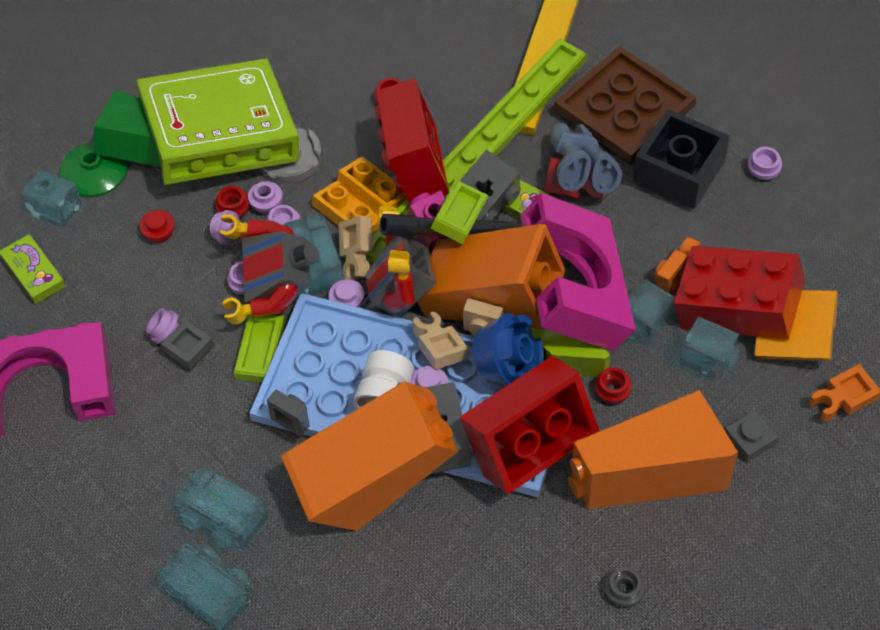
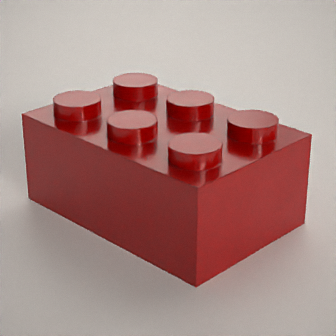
[374,78,450,205]
[674,246,805,340]
[460,356,600,495]

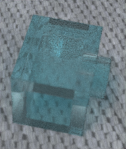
[21,169,82,229]
[628,280,675,346]
[679,316,741,381]

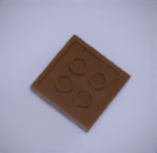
[554,46,697,164]

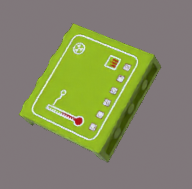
[137,58,299,185]

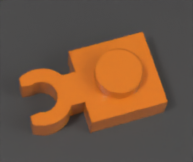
[654,237,701,301]
[809,364,880,422]

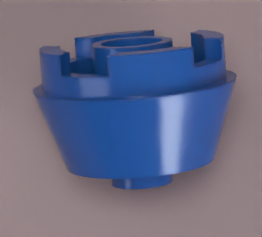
[473,313,544,386]

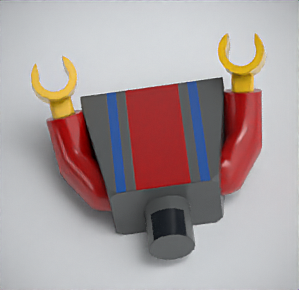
[360,206,436,317]
[219,214,319,325]

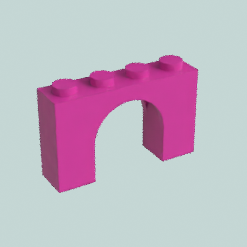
[520,193,636,351]
[0,322,116,436]

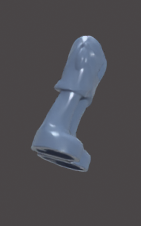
[549,123,622,194]

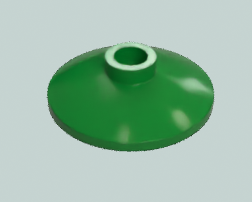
[60,142,128,198]

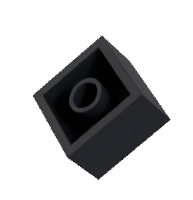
[633,109,730,209]

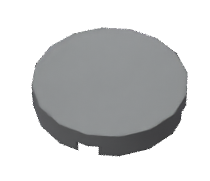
[258,124,322,184]

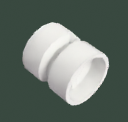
[353,350,414,409]

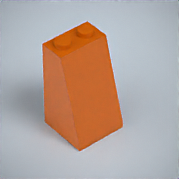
[417,224,565,329]
[281,381,458,531]
[568,390,738,509]

